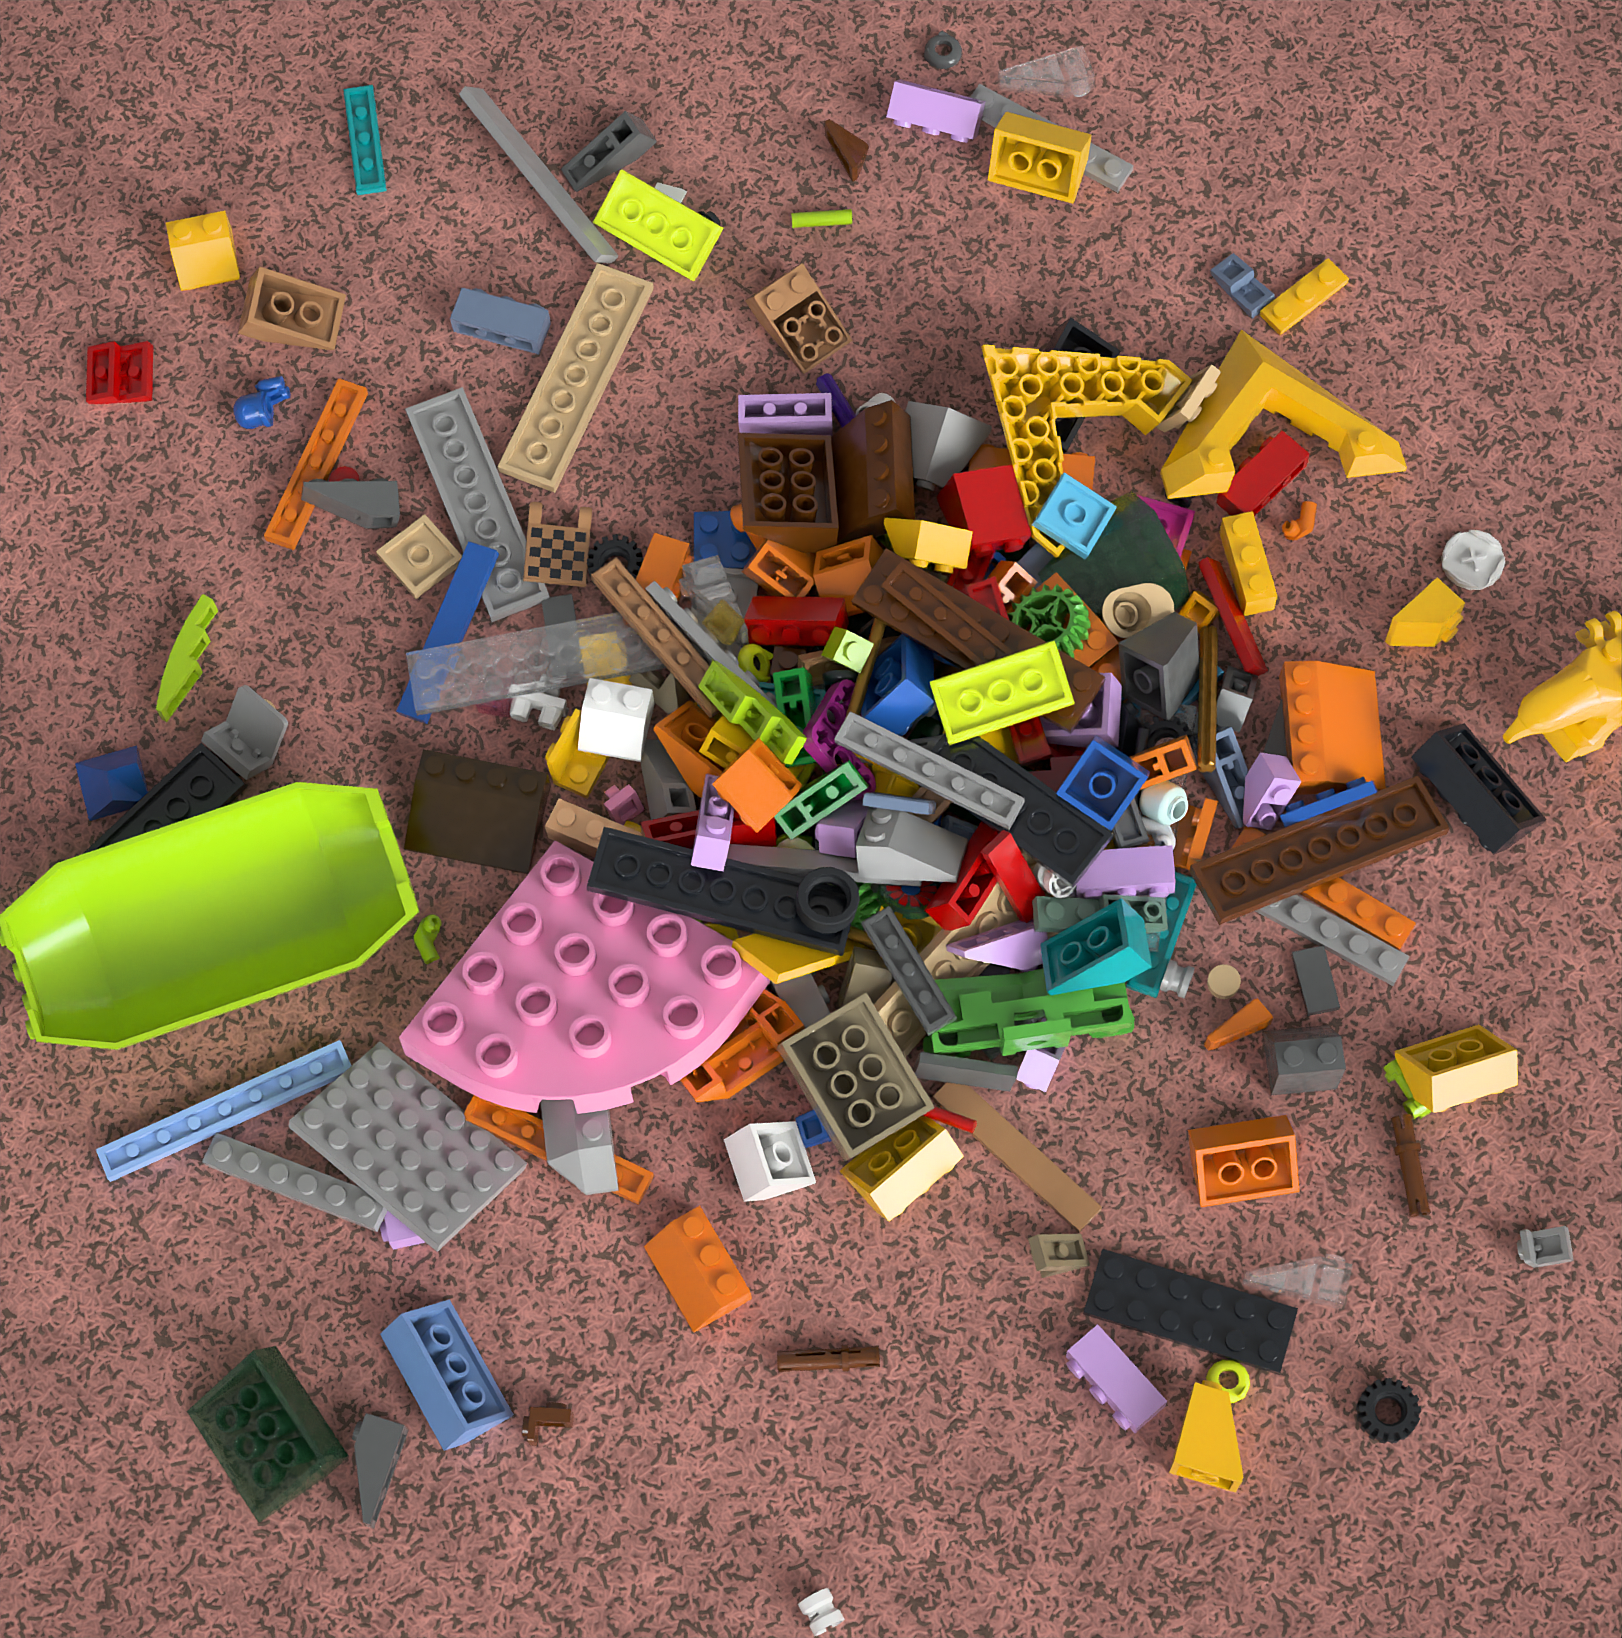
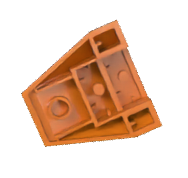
[679,989,805,1102]

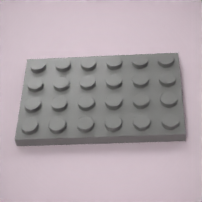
[288,1042,527,1252]

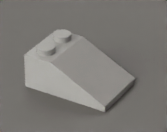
[856,808,968,882]

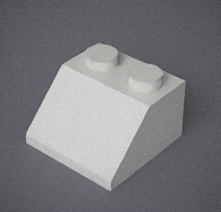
[578,678,655,762]
[724,1121,816,1202]

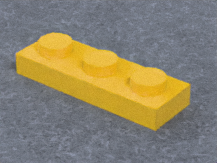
[1260,258,1349,335]

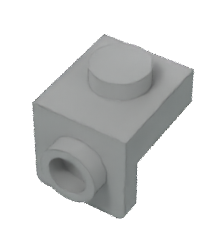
[1517,1226,1574,1268]

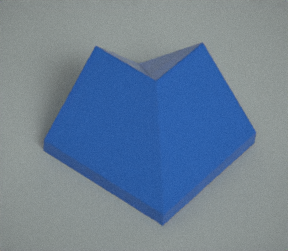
[75,745,149,821]

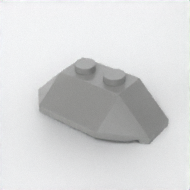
[541,1099,619,1195]

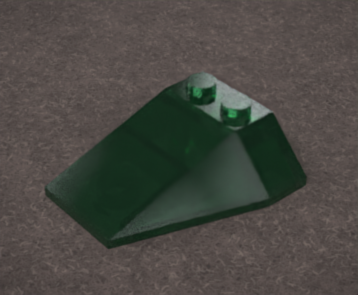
[1038,491,1190,621]

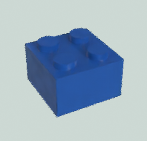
[1056,735,1150,831]

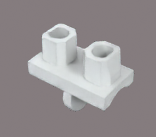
[509,675,569,731]

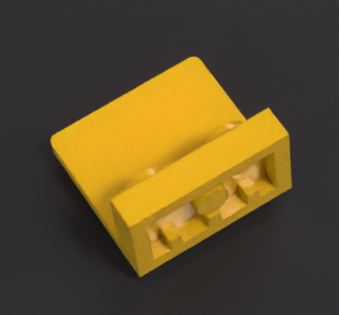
[545,708,610,799]

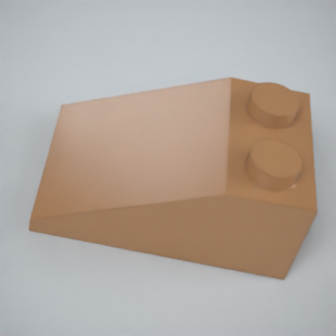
[238,266,346,351]

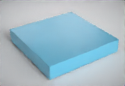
[1032,472,1117,559]

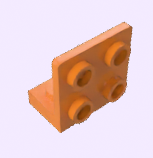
[1138,798,1218,870]

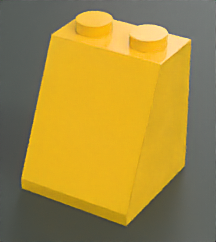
[1169,1380,1243,1493]

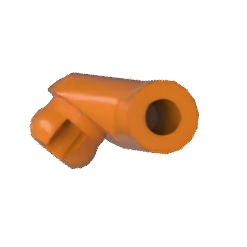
[1282,501,1317,541]

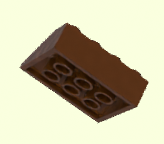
[831,400,915,546]
[737,433,839,553]

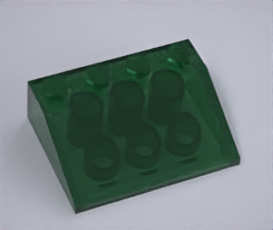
[187,1346,349,1523]

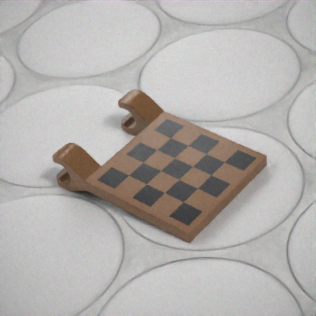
[523,502,592,587]

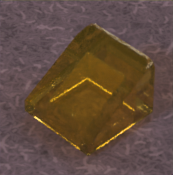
[701,599,745,646]

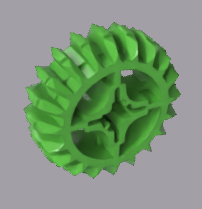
[1007,584,1091,658]

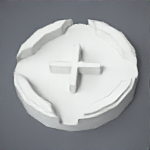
[1441,530,1505,590]

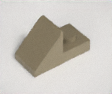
[629,668,690,714]
[1028,1234,1090,1278]

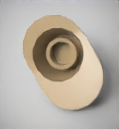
[1102,583,1174,638]

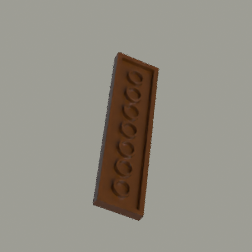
[851,548,1106,734]
[1189,775,1450,925]

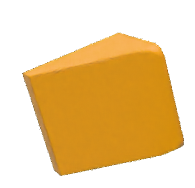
[1178,590,1219,634]

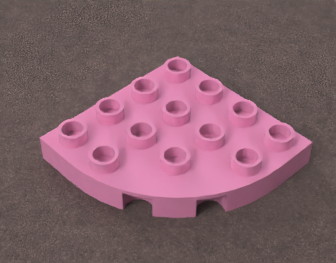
[399,841,771,1114]

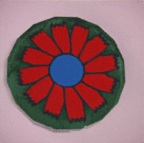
[877,881,941,919]

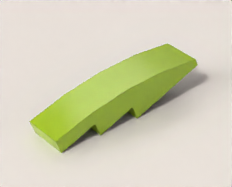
[156,594,218,722]
[698,660,807,765]

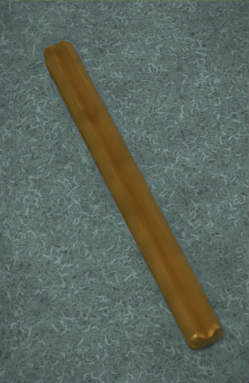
[1197,625,1218,773]

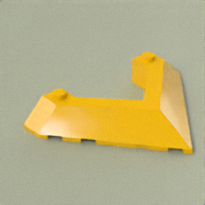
[1160,330,1407,499]
[981,345,1193,558]

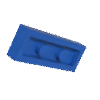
[1280,777,1378,827]

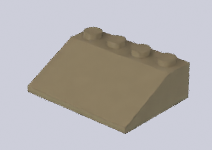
[777,993,935,1162]

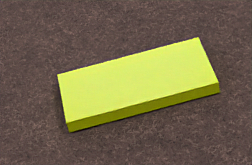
[593,169,724,281]
[930,641,1075,745]

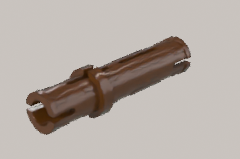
[1391,1114,1431,1217]
[777,1344,880,1373]

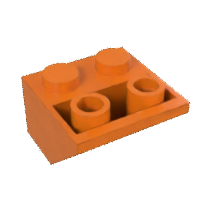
[813,535,884,617]
[741,539,816,597]
[712,738,803,833]

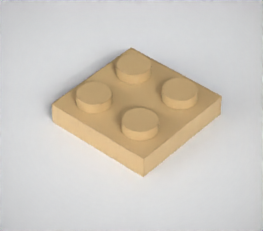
[1156,364,1221,432]
[376,514,462,599]

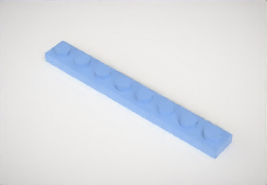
[96,1040,352,1182]

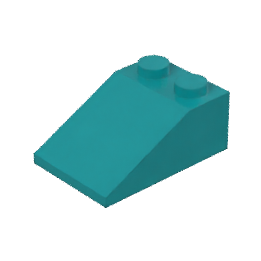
[1040,898,1152,995]

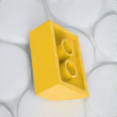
[988,112,1092,204]
[1395,1024,1518,1112]
[840,1116,964,1222]

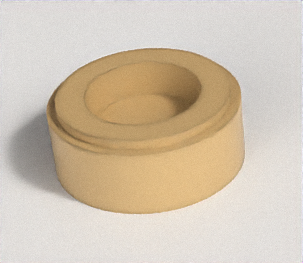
[1207,965,1241,999]

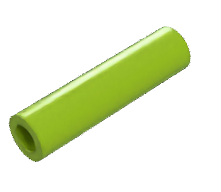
[791,209,852,228]

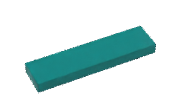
[343,85,387,196]
[1126,872,1197,998]

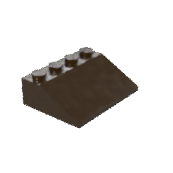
[404,749,551,874]

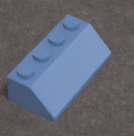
[380,1299,514,1451]

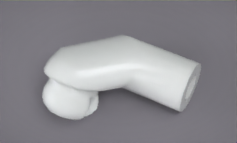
[1141,816,1176,849]

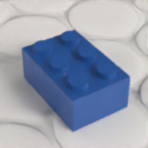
[861,634,935,736]

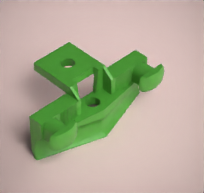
[923,968,1134,1058]

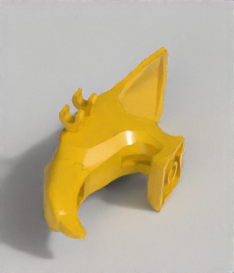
[1503,610,1622,762]

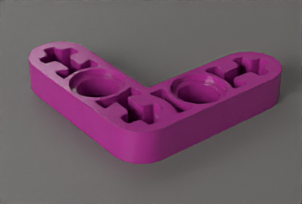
[803,679,876,800]

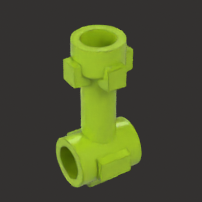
[1383,1059,1431,1120]

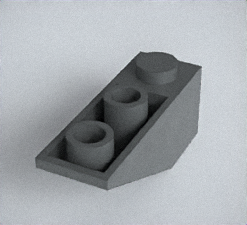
[301,478,400,528]

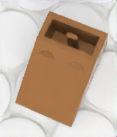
[745,263,853,374]

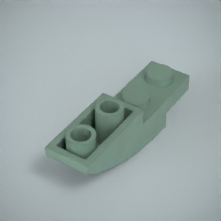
[1032,895,1168,934]

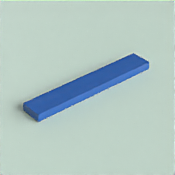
[396,541,499,724]

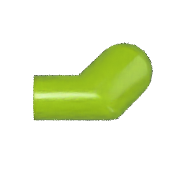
[413,914,442,964]

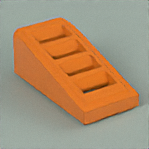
[1204,998,1273,1051]

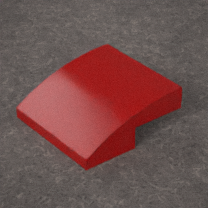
[86,341,154,404]

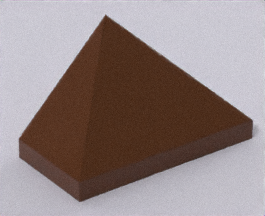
[824,119,869,182]

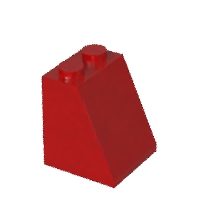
[936,464,1032,557]

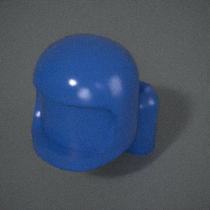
[233,376,291,429]

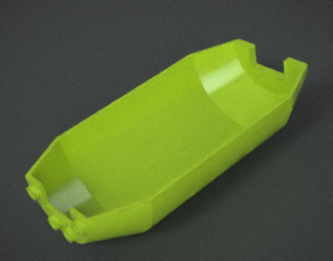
[0,782,419,1050]

